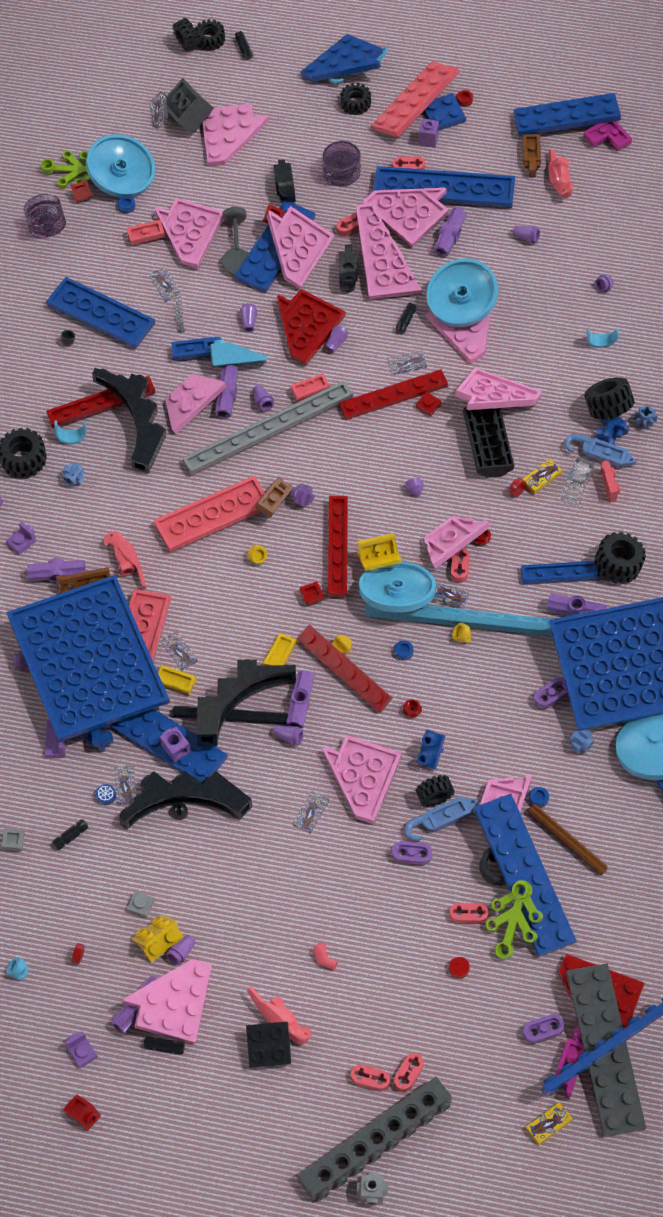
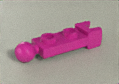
[551,1027,584,1100]

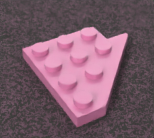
[202,103,268,167]
[362,188,449,247]
[155,198,223,269]
[266,206,335,289]
[426,311,491,364]
[455,368,542,410]
[323,735,402,824]
[122,959,212,1044]

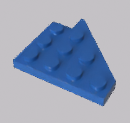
[301,34,383,82]

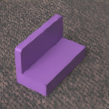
[45,720,66,758]

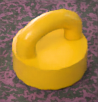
[247,544,268,564]
[452,623,471,643]
[333,635,352,655]

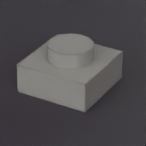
[1,828,25,851]
[127,891,154,918]

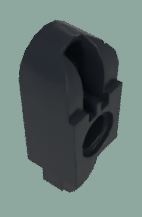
[273,159,296,203]
[339,244,358,291]

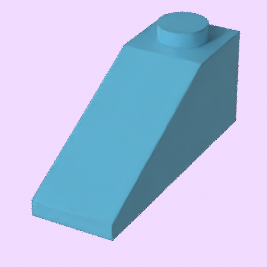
[210,340,267,368]

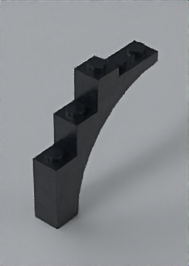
[92,368,166,473]
[197,659,296,747]
[119,771,253,830]

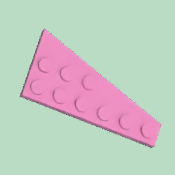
[356,203,422,300]

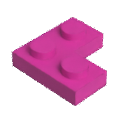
[584,121,632,151]

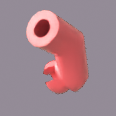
[313,943,338,971]

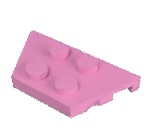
[165,374,228,434]
[424,516,490,569]
[480,775,532,813]

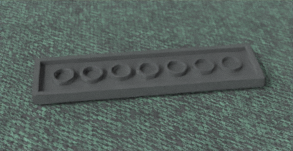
[566,963,646,1137]

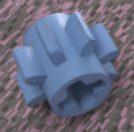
[634,405,658,429]
[62,463,86,486]
[569,729,594,753]

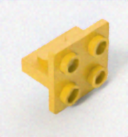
[357,533,402,571]
[132,915,184,962]

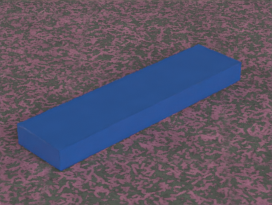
[521,561,599,585]

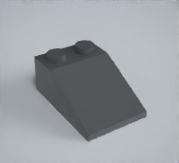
[160,78,214,134]

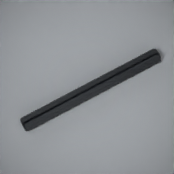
[173,705,288,724]

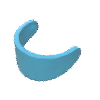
[586,329,619,347]
[55,421,86,445]

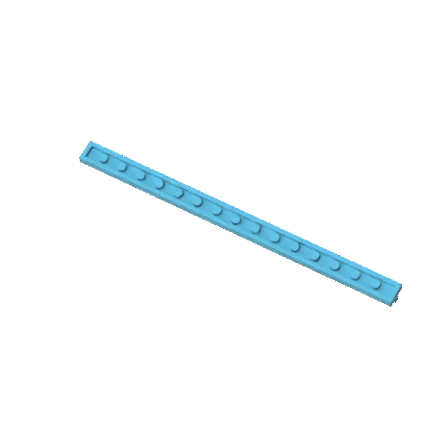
[365,603,552,636]

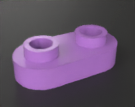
[534,678,568,709]
[392,841,432,865]
[523,1014,564,1044]

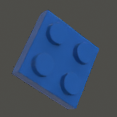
[423,93,466,131]

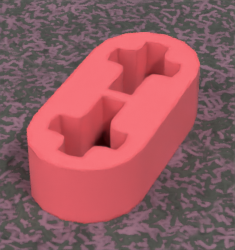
[392,156,425,169]
[337,212,359,237]
[451,548,470,583]
[450,903,489,924]
[394,1053,424,1092]
[351,1065,390,1092]

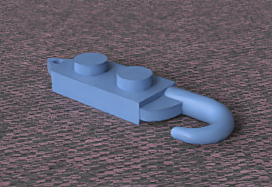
[564,434,636,468]
[405,796,478,841]

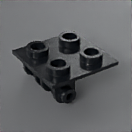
[246,1021,291,1068]

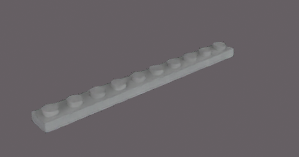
[182,381,353,475]

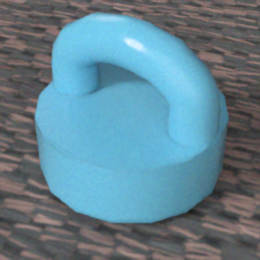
[7,957,28,980]

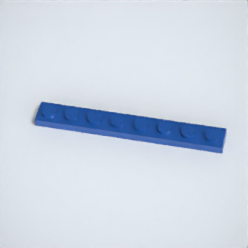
[541,998,663,1097]

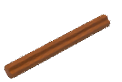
[528,804,608,875]

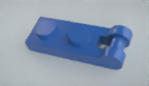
[171,337,222,361]

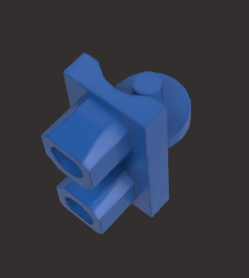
[596,416,629,445]
[81,724,114,752]
[416,729,446,769]

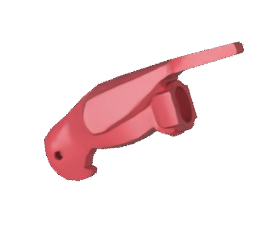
[548,149,573,199]
[104,531,147,589]
[247,986,312,1045]

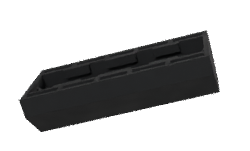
[463,407,515,478]

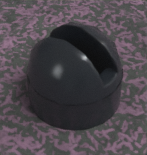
[61,330,75,346]
[172,803,188,820]

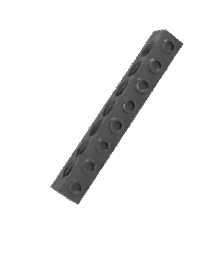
[298,1076,452,1202]

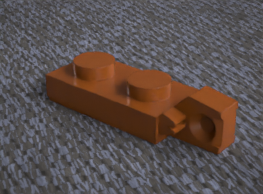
[523,134,541,177]

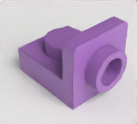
[6,521,36,555]
[65,1031,98,1069]

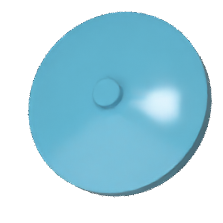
[86,134,155,198]
[427,258,499,327]
[359,562,436,613]
[616,714,663,780]

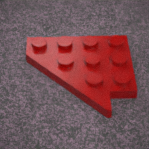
[277,289,346,366]
[559,954,645,1030]

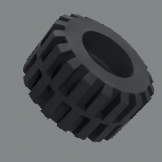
[584,377,635,420]
[0,428,47,478]
[594,532,646,584]

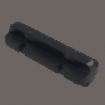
[235,31,253,60]
[396,302,417,334]
[52,819,88,850]
[144,1036,185,1055]

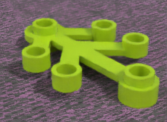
[40,150,91,189]
[486,880,543,959]

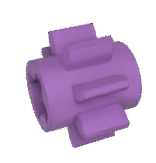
[291,483,315,506]

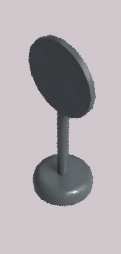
[222,207,249,275]

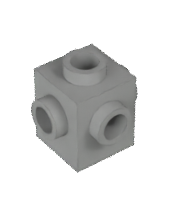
[357,1172,388,1206]

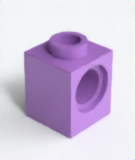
[419,119,439,148]
[160,727,191,763]

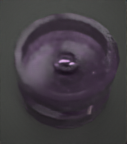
[322,141,361,186]
[23,194,66,238]

